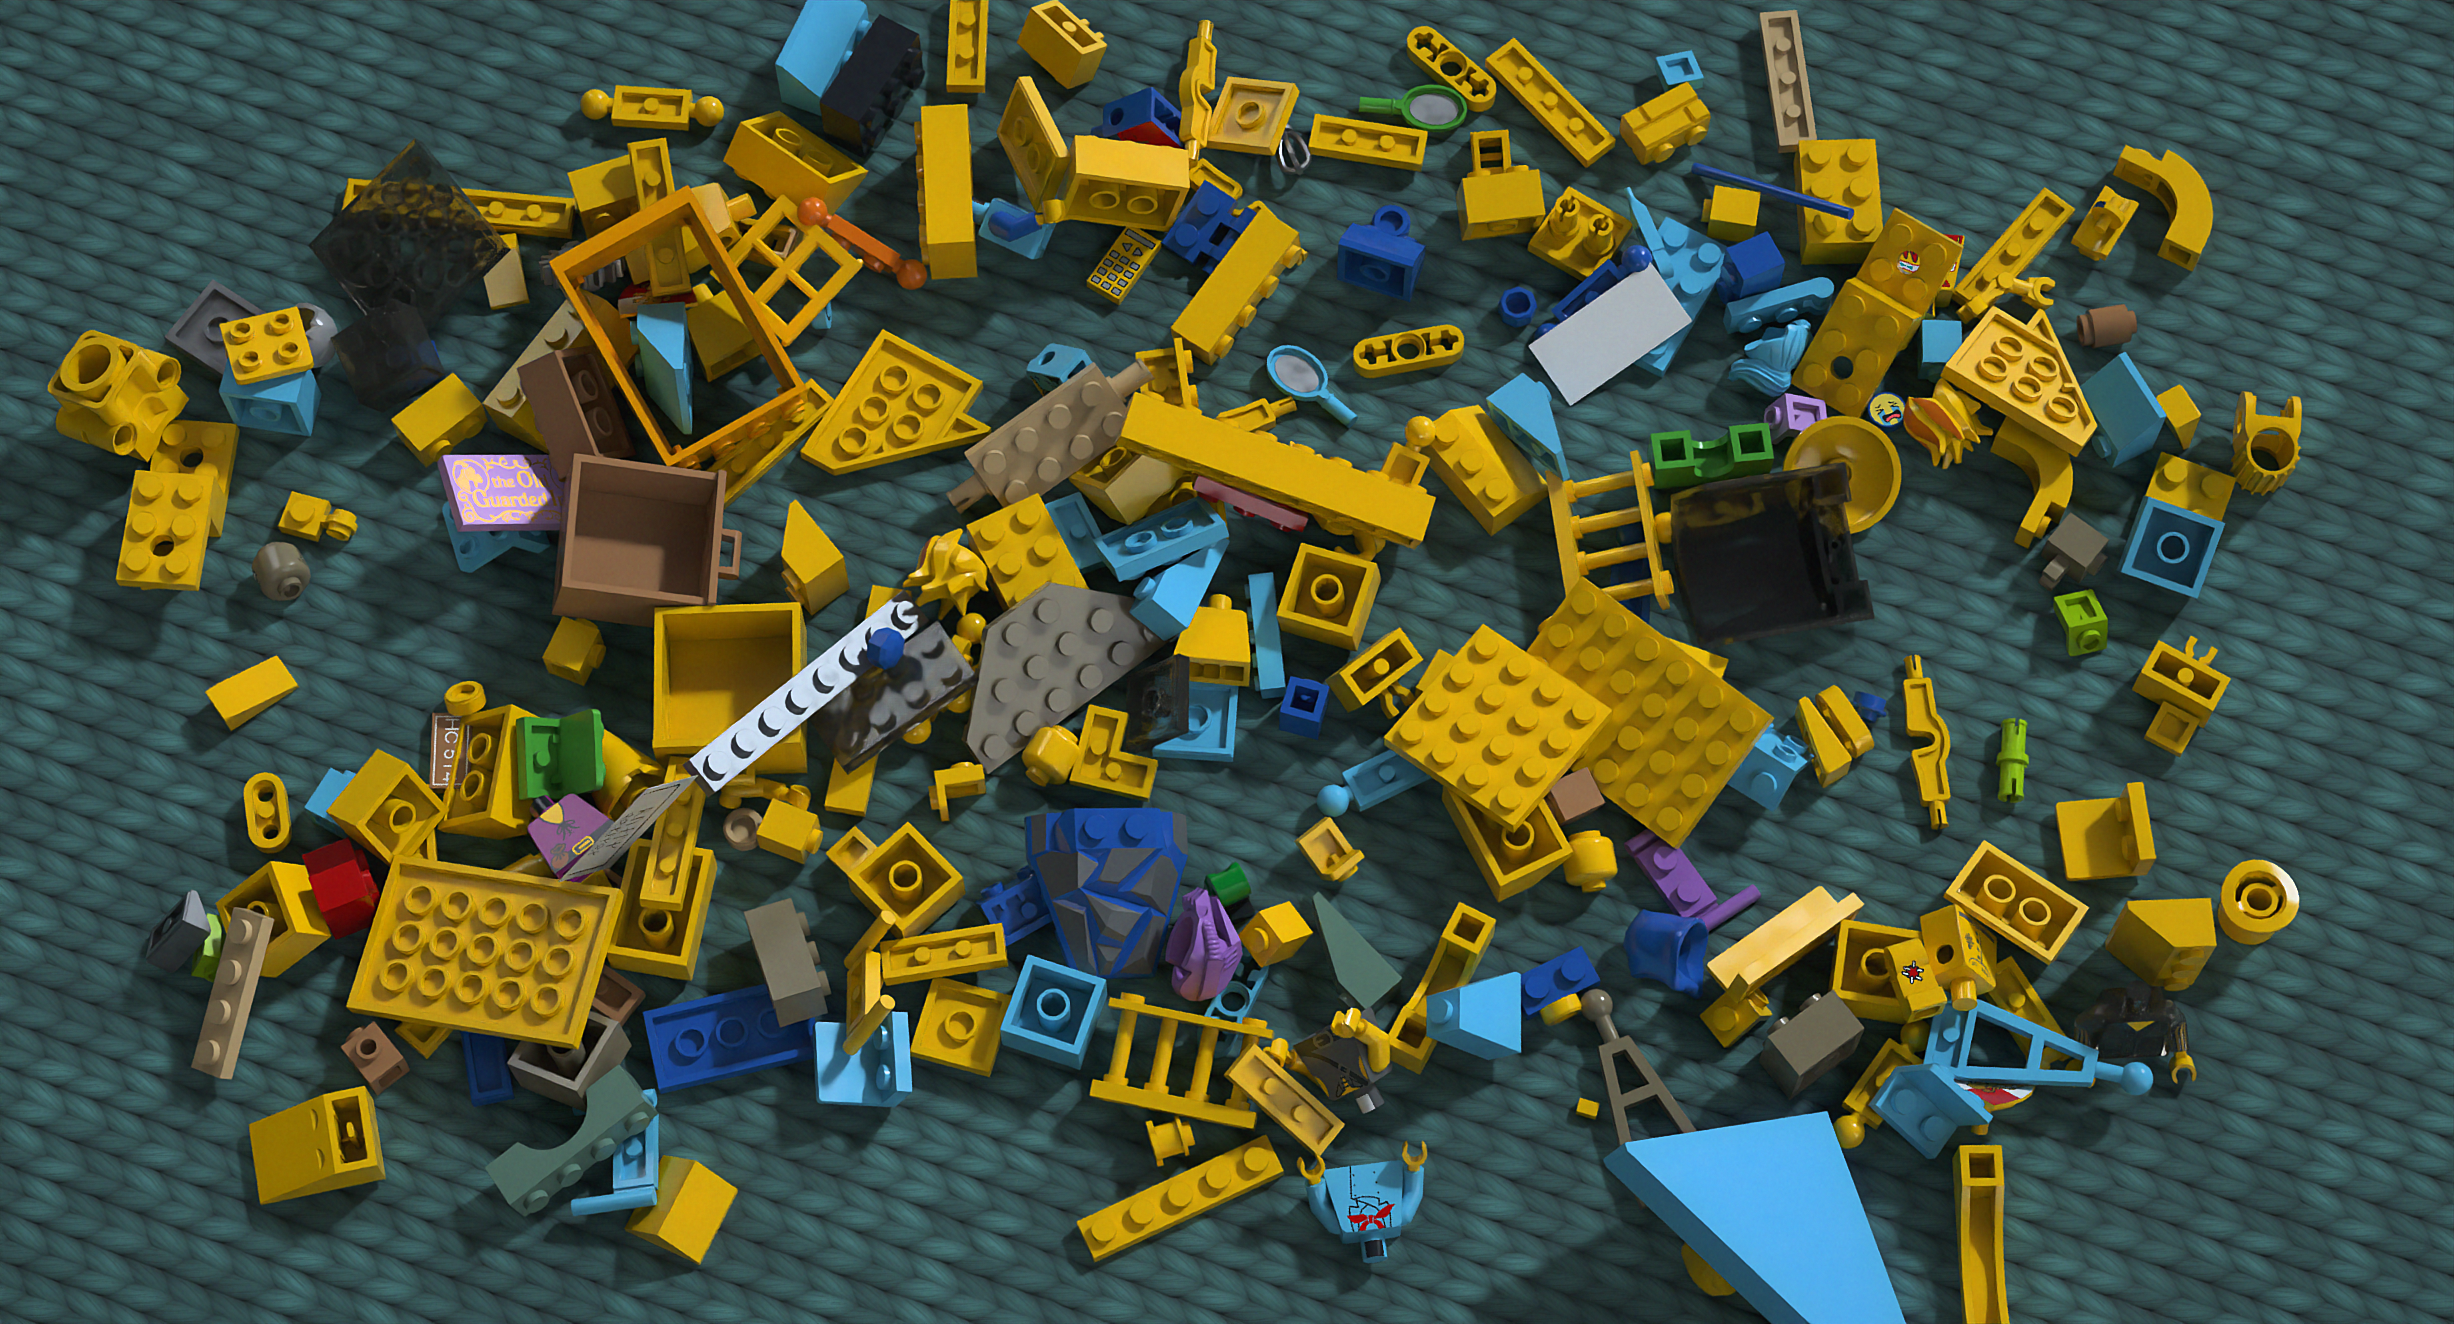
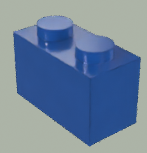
[1716,231,1786,305]

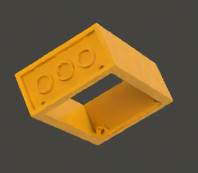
[549,185,808,470]

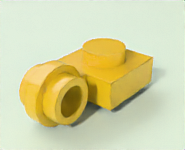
[278,491,358,542]

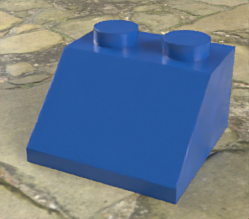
[1337,223,1426,302]

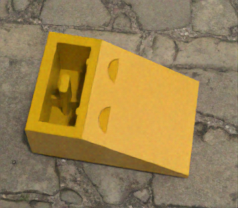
[248,1086,386,1205]

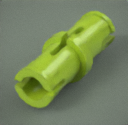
[1996,718,2029,803]

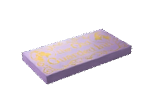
[437,455,566,532]

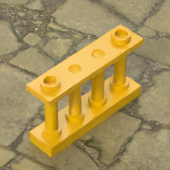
[1545,450,1674,610]
[1089,992,1275,1131]

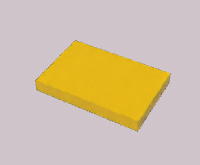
[996,76,1071,213]

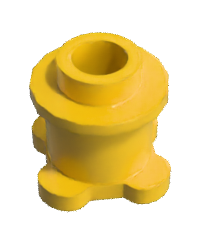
[1145,1115,1195,1167]

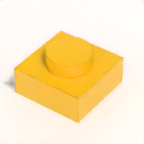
[2144,701,2200,758]
[825,826,878,876]

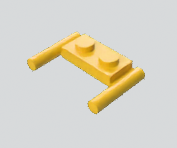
[842,910,896,1055]

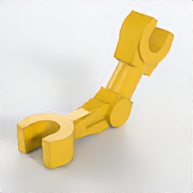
[1956,272,2055,324]

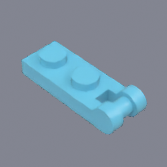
[1723,277,1834,334]

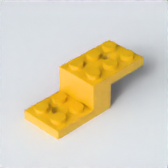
[1791,208,1964,418]
[116,419,240,591]

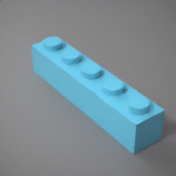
[1244,572,1286,699]

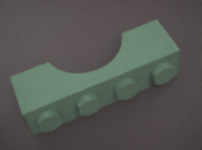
[485,1064,659,1217]

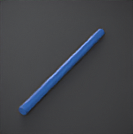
[1691,162,1854,220]

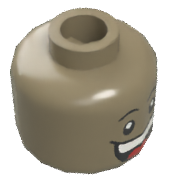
[251,542,311,601]

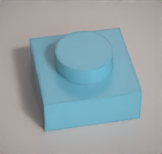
[1654,50,1704,93]

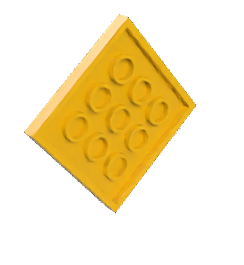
[1383,624,1613,833]

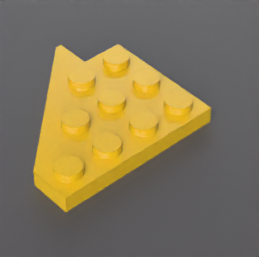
[1940,306,2097,457]
[800,329,991,476]

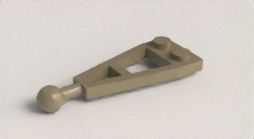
[1580,989,1696,1210]

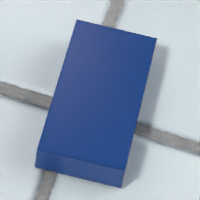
[460,1030,515,1107]

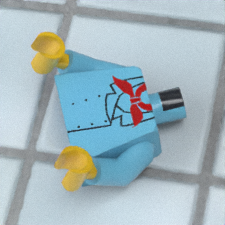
[1297,1140,1427,1263]

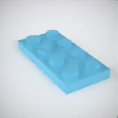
[1633,217,1728,378]

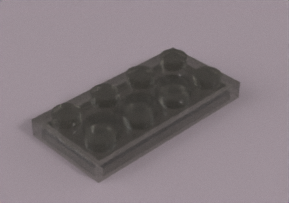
[808,621,980,775]

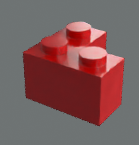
[302,837,381,940]

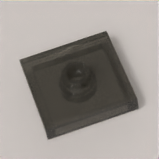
[1125,653,1190,754]

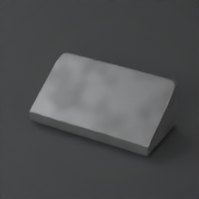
[146,889,211,973]

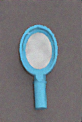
[1266,345,1358,428]

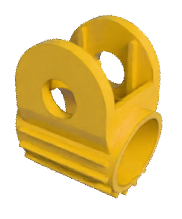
[2230,391,2302,496]

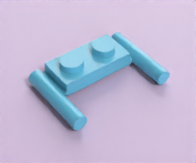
[571,1089,659,1216]

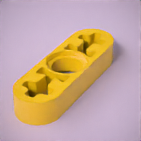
[1406,26,1496,112]
[1353,324,1464,378]

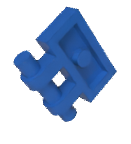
[1161,180,1257,276]

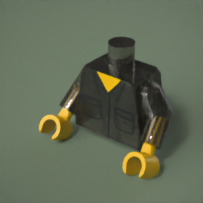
[2065,980,2197,1088]

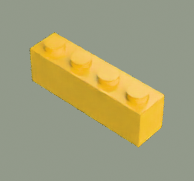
[1170,208,1302,366]

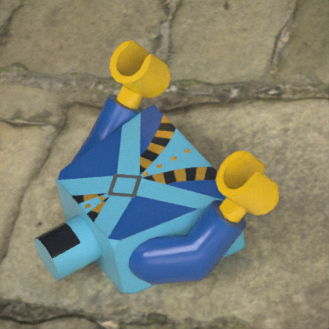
[972,196,1070,260]

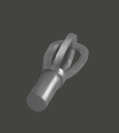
[1275,123,1311,175]

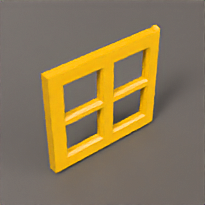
[709,194,863,347]

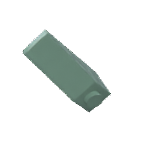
[1312,891,1403,1015]

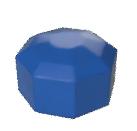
[1498,286,1537,328]
[866,627,905,670]

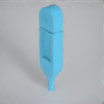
[1624,187,1674,280]

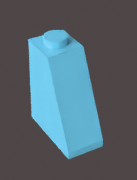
[1426,972,1521,1060]

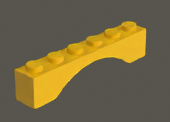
[1952,1145,2010,1324]

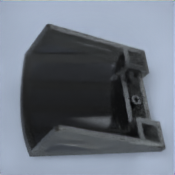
[1671,462,1875,651]

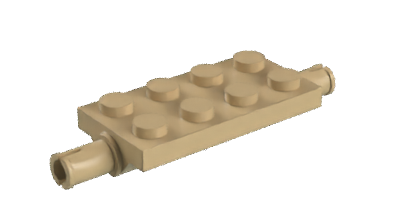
[946,358,1155,514]

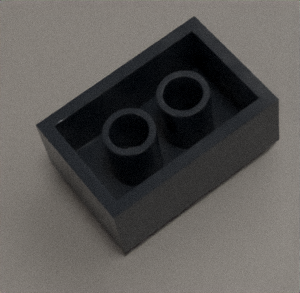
[819,14,925,159]

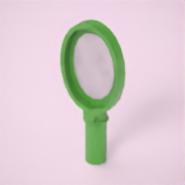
[1359,85,1467,132]

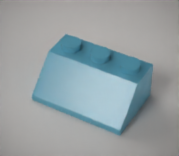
[775,0,872,116]

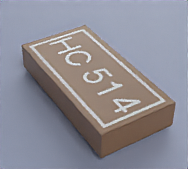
[429,713,473,793]

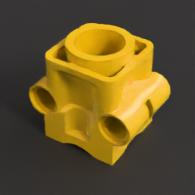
[48,330,189,462]

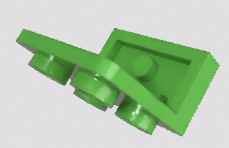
[516,709,606,802]

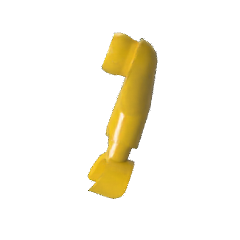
[719,777,811,811]

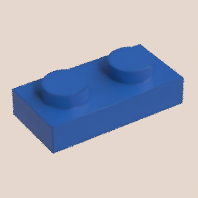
[1521,946,1601,1020]

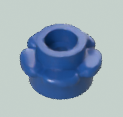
[1849,691,1886,723]

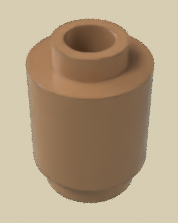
[2076,304,2137,348]

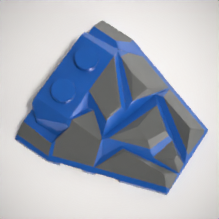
[1024,808,1188,979]

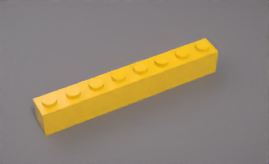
[1115,391,1436,550]

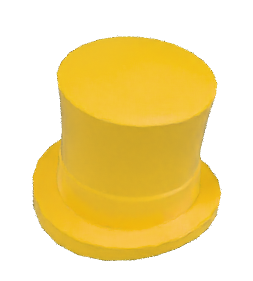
[2218,859,2299,945]

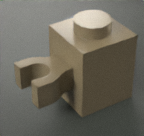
[2038,512,2109,592]

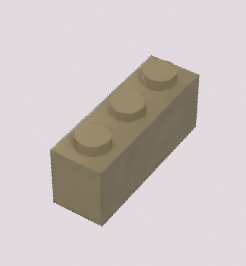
[744,898,831,1027]

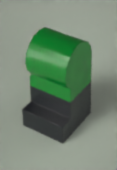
[1204,861,1255,926]

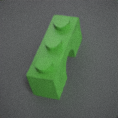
[1647,423,1774,489]

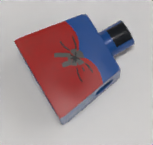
[1091,87,1185,149]

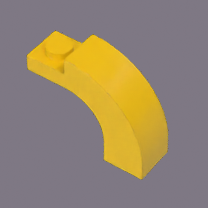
[2113,145,2213,272]
[1990,416,2073,549]

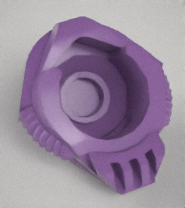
[1165,887,1243,1001]

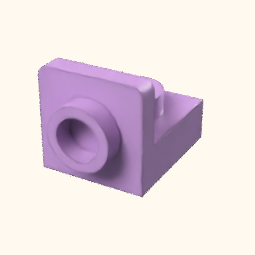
[1764,393,1827,445]

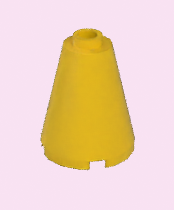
[590,729,667,822]

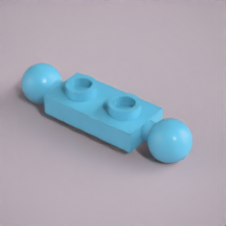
[1317,749,1432,817]

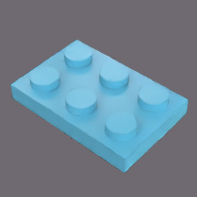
[1092,496,1229,582]

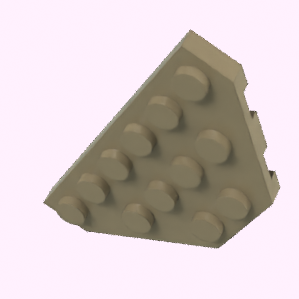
[962,582,1178,774]

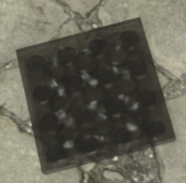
[308,138,511,355]

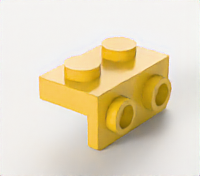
[1135,337,1199,408]

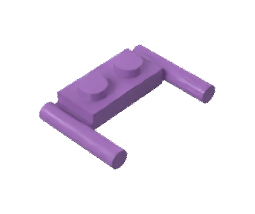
[1624,828,1761,932]

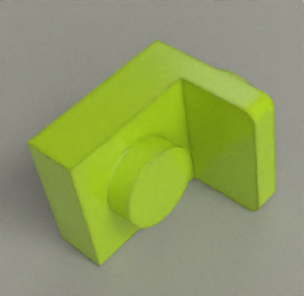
[2053,589,2108,657]
[191,913,227,983]

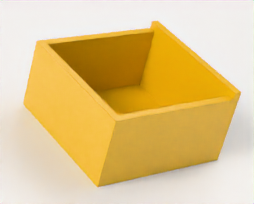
[652,602,807,786]

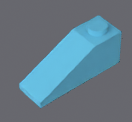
[1486,373,1570,482]
[1129,538,1230,641]

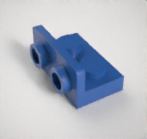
[974,865,1053,946]

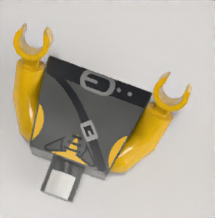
[1263,1007,1393,1114]

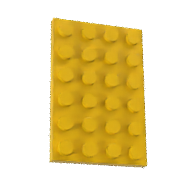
[1526,576,1775,849]
[346,854,624,1050]

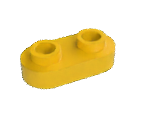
[243,772,292,853]

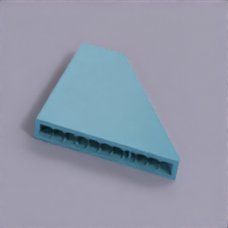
[1603,1111,1906,1324]

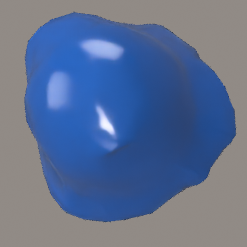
[1623,909,1709,999]

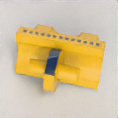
[2071,185,2139,261]

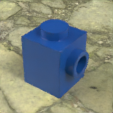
[1279,676,1330,740]

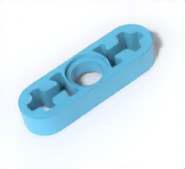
[1197,946,1269,1058]

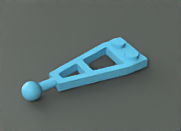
[1923,991,2153,1095]

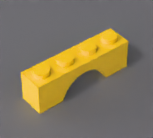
[1388,902,1496,1075]

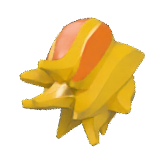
[1903,378,1993,469]
[903,528,989,620]

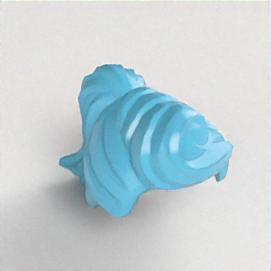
[1728,319,1814,397]

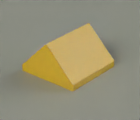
[624,1155,738,1265]

